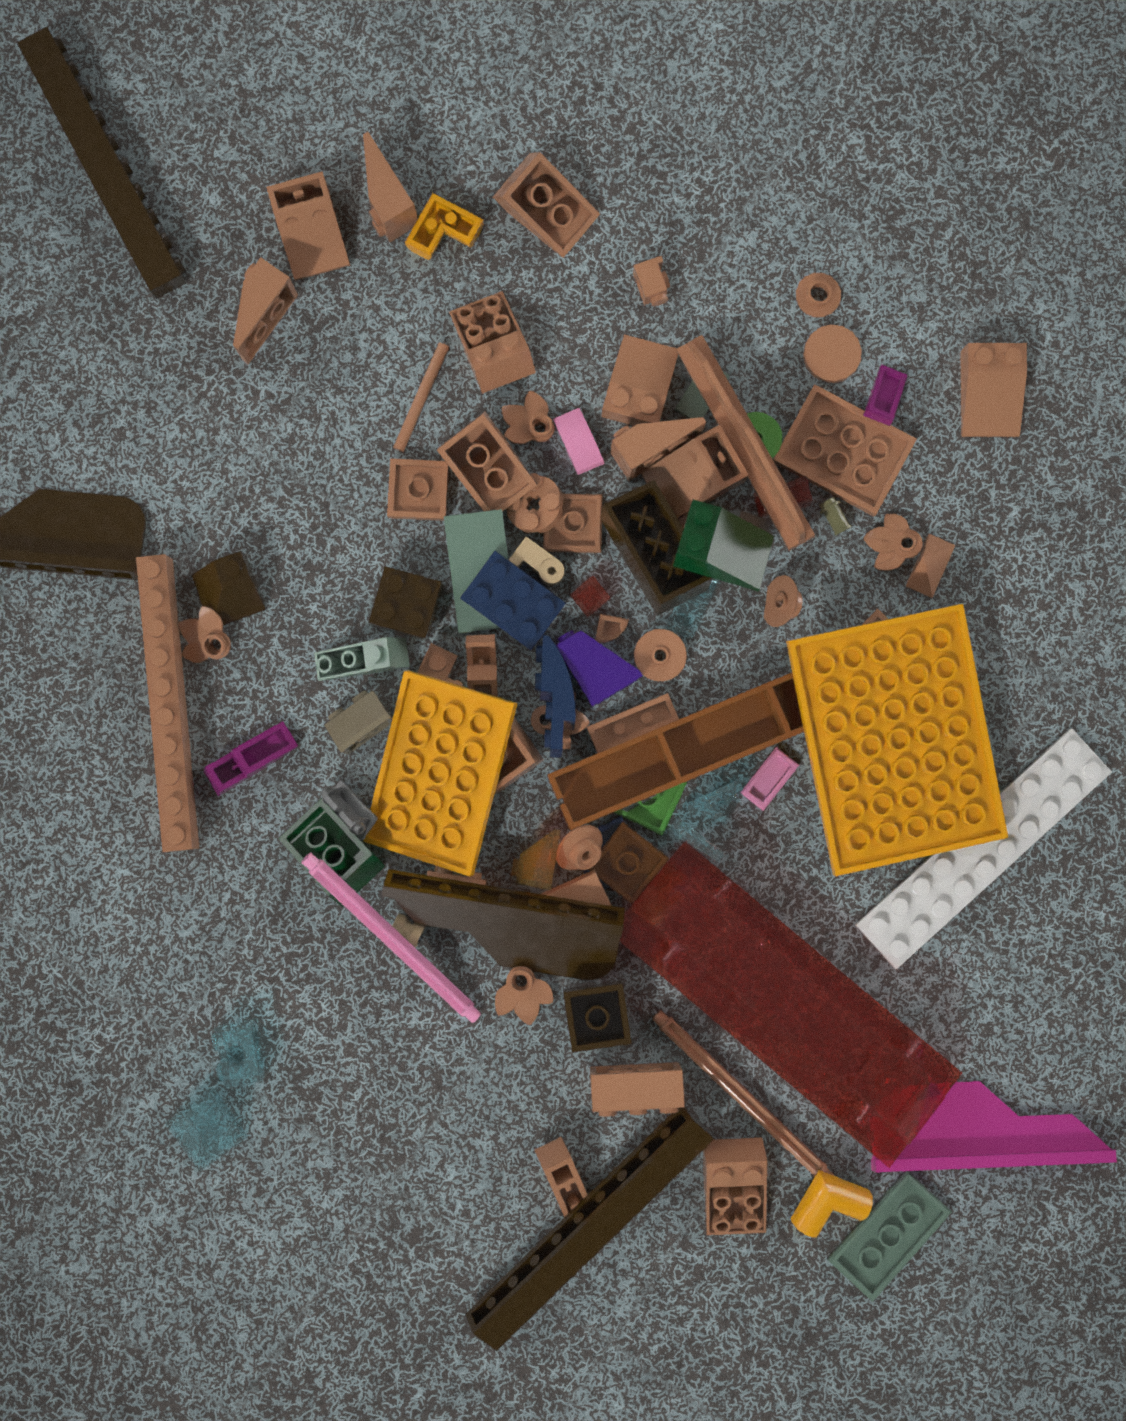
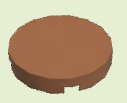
[803,325,862,383]

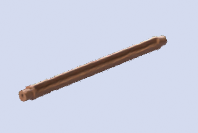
[652,1010,835,1177]

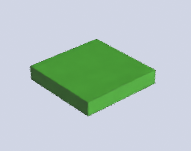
[613,782,687,836]

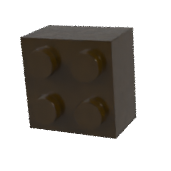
[368,566,444,642]
[563,980,632,1053]

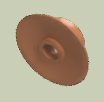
[764,575,803,627]
[634,629,687,681]
[556,825,603,870]

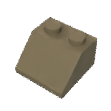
[325,690,393,755]

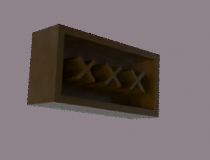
[600,480,713,616]

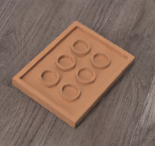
[773,384,917,517]

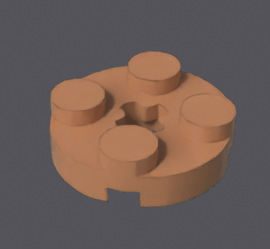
[507,473,564,533]

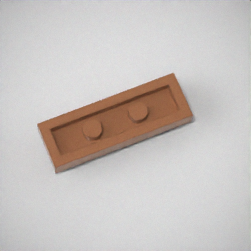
[586,693,679,753]

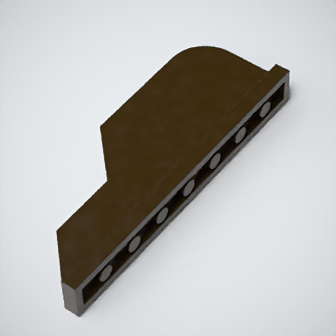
[0,489,146,581]
[382,869,625,980]

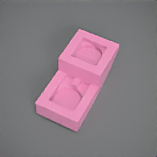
[553,408,604,475]

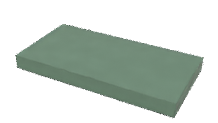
[443,509,508,633]
[827,1171,952,1302]

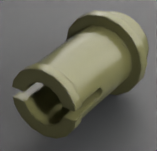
[819,497,852,536]

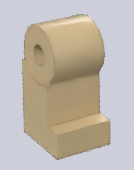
[509,537,564,586]

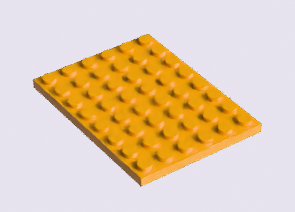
[786,604,1008,876]

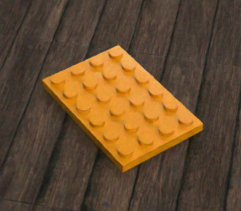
[363,670,518,877]

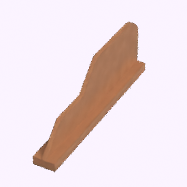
[677,335,815,551]

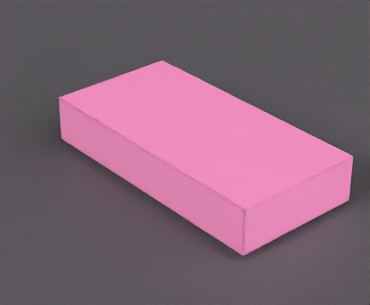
[740,747,799,811]

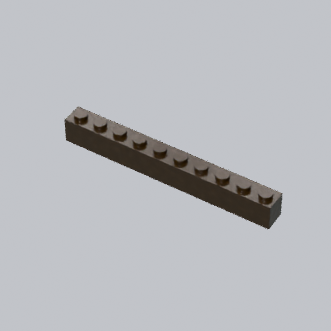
[16,27,187,299]
[465,1107,714,1351]

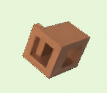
[633,256,670,306]

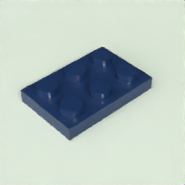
[460,551,566,650]

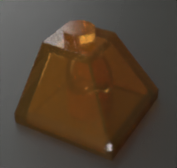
[511,829,561,890]

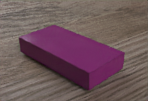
[863,364,908,426]

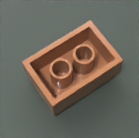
[590,1062,685,1117]

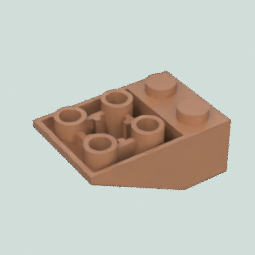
[266,171,350,281]
[449,291,536,394]
[641,425,749,519]
[703,1137,767,1235]

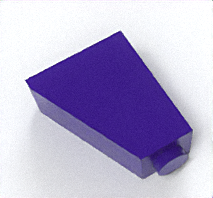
[556,630,643,708]

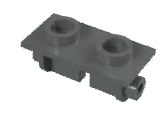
[321,780,378,841]

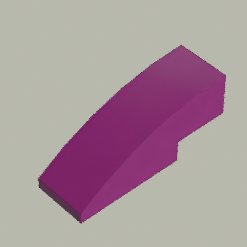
[203,721,298,796]

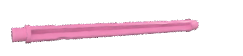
[301,853,481,1023]

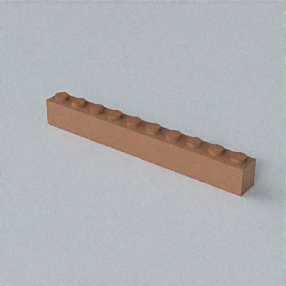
[136,554,200,852]

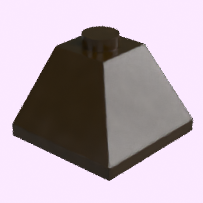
[192,551,266,625]

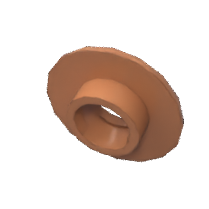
[796,273,841,317]

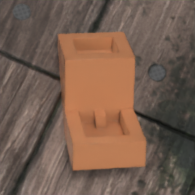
[466,634,498,697]

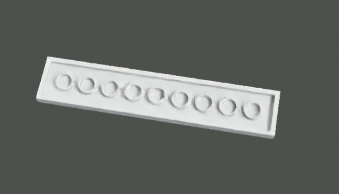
[855,729,1112,969]

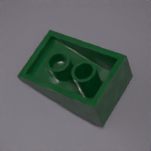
[673,499,774,592]
[278,798,385,907]

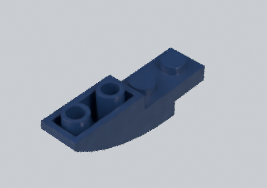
[535,635,576,758]

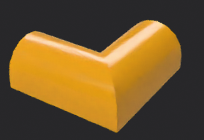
[405,193,484,260]
[790,1170,873,1238]

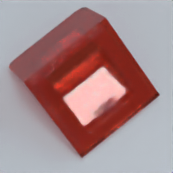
[570,575,611,618]

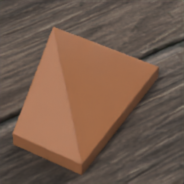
[906,534,955,598]

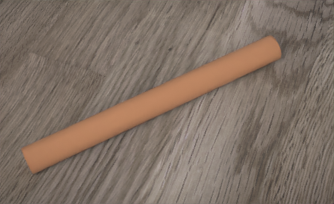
[393,342,449,452]

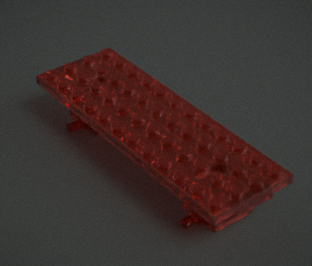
[619,841,962,1168]

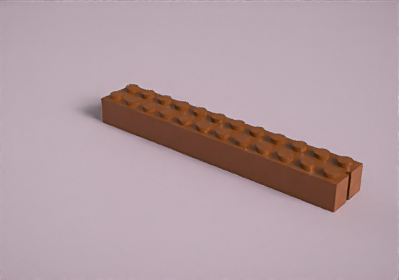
[547,672,804,830]

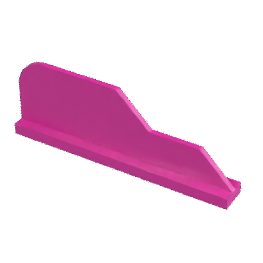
[869,1081,1117,1172]

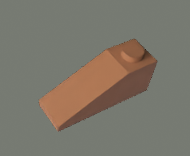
[534,1137,588,1217]

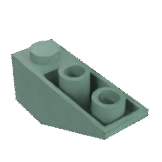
[314,637,410,681]

